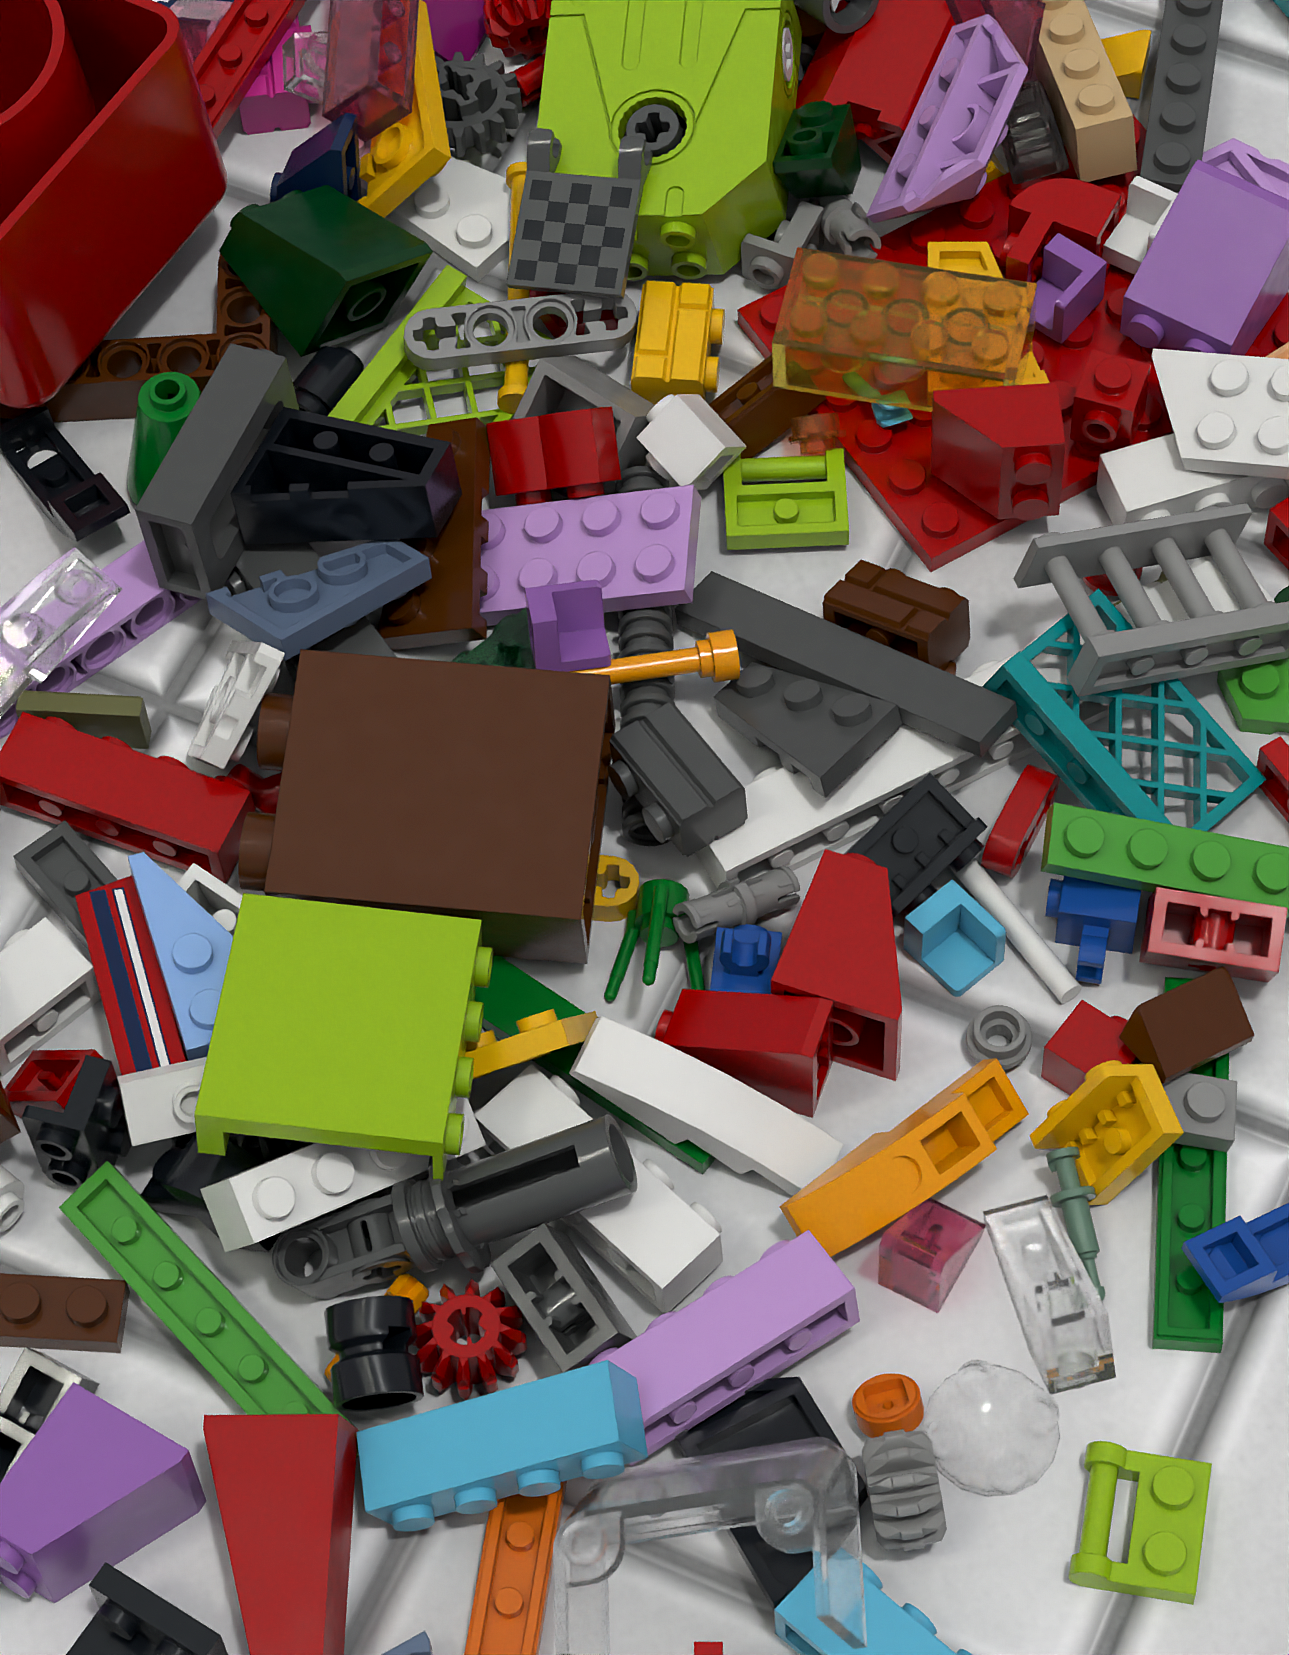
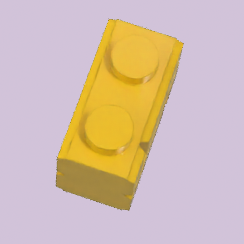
[631,280,725,405]

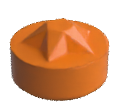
[852,1373,924,1438]

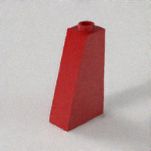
[203,1414,358,1655]

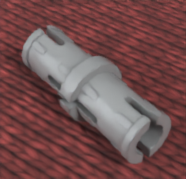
[809,195,881,265]
[673,866,800,944]

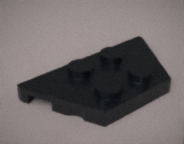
[674,1377,868,1611]

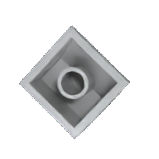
[513,356,655,502]

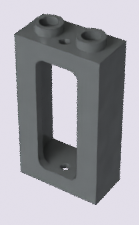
[135,343,299,600]

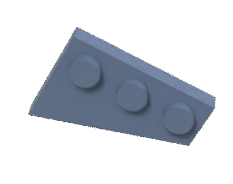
[205,539,432,661]

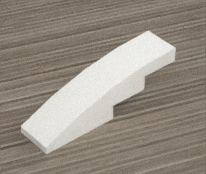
[569,1016,844,1196]

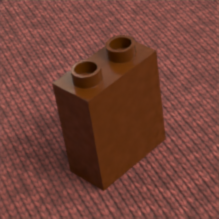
[238,649,616,964]

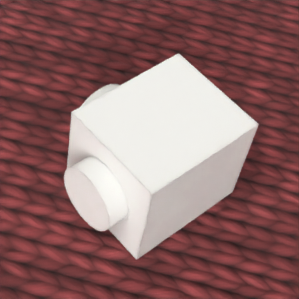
[636,394,747,490]

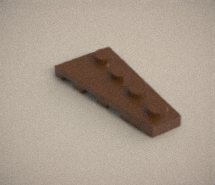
[377,417,490,650]

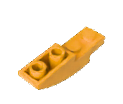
[779,1058,1029,1257]

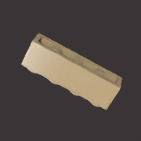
[1019,0,1137,182]

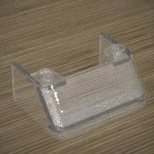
[553,1437,867,1655]

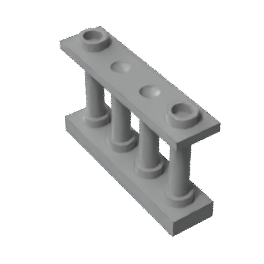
[1013,503,1289,697]

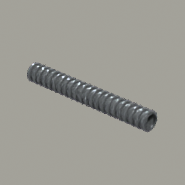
[615,466,675,846]

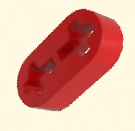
[981,764,1060,878]

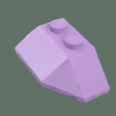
[866,14,1028,223]

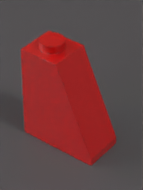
[654,989,833,1118]

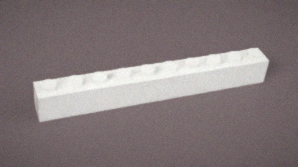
[695,556,1275,888]

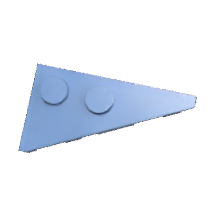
[128,852,233,1061]

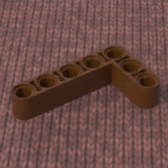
[0,253,278,423]

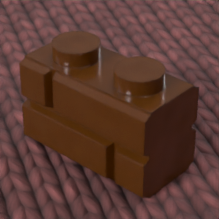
[822,559,970,671]

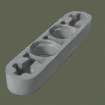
[404,294,637,371]

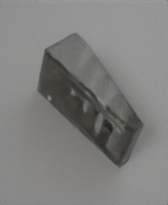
[1000,80,1070,184]

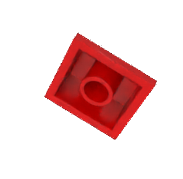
[930,383,1066,520]

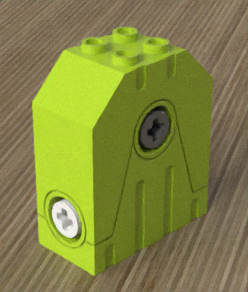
[537,0,802,281]

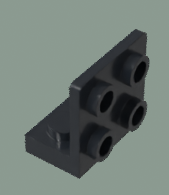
[66,1562,228,1655]

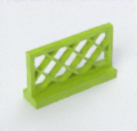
[328,264,561,435]

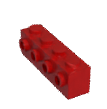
[0,712,256,884]

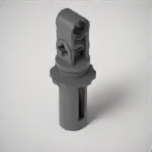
[272,1114,637,1299]

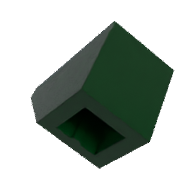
[773,101,862,199]

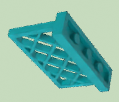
[982,588,1267,831]

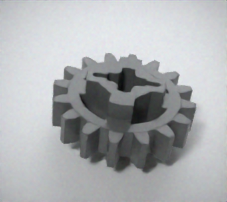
[435,52,522,158]

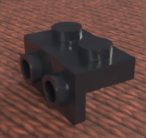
[844,772,988,917]
[21,1055,132,1189]

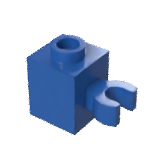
[1045,876,1141,984]
[710,924,782,994]

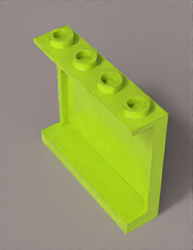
[194,893,493,1181]

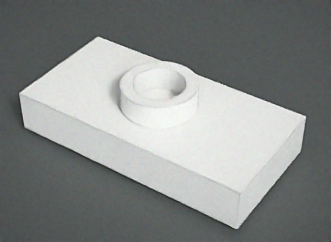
[117,1057,207,1146]

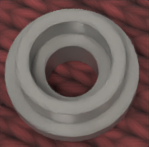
[966,1005,1032,1070]

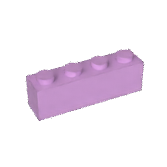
[589,1230,860,1466]

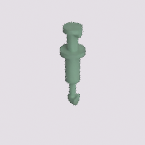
[1046,1146,1106,1308]

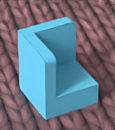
[903,879,1006,997]

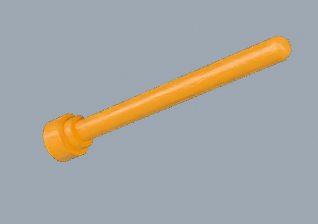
[570,629,740,685]

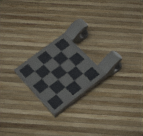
[506,128,653,299]

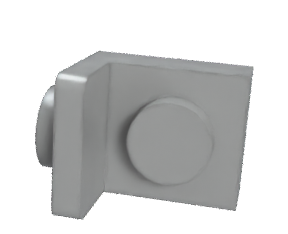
[741,200,824,289]

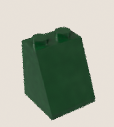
[219,185,433,357]

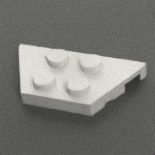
[1151,348,1289,480]
[187,640,285,769]

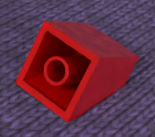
[771,849,902,1081]

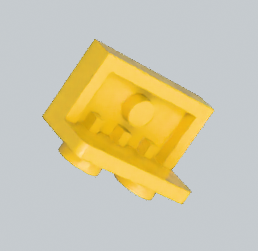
[1030,1060,1184,1205]

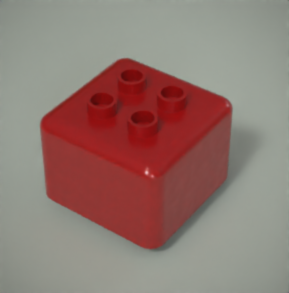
[0,0,228,409]

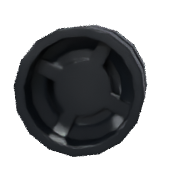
[324,1296,424,1412]

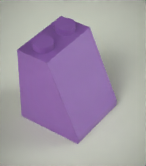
[1120,159,1289,356]
[0,1382,207,1603]

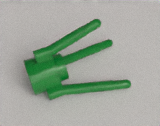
[604,879,705,1002]

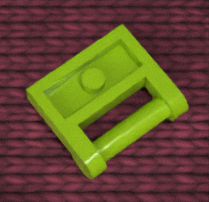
[723,448,849,550]
[1068,1441,1212,1605]

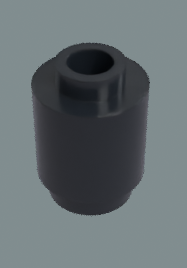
[293,346,364,416]

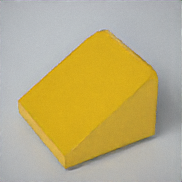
[1101,30,1152,99]

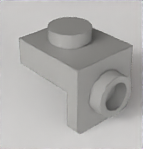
[1162,1073,1237,1152]

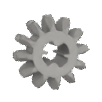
[862,1429,947,1551]

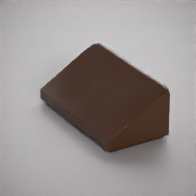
[708,346,826,459]
[1119,966,1255,1084]

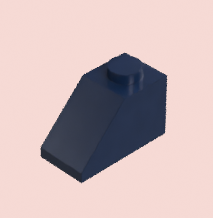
[270,113,362,203]

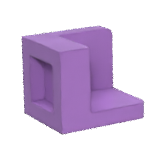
[1015,233,1107,344]
[525,580,611,672]

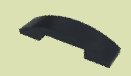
[0,406,130,542]

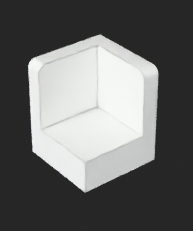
[1102,176,1178,275]

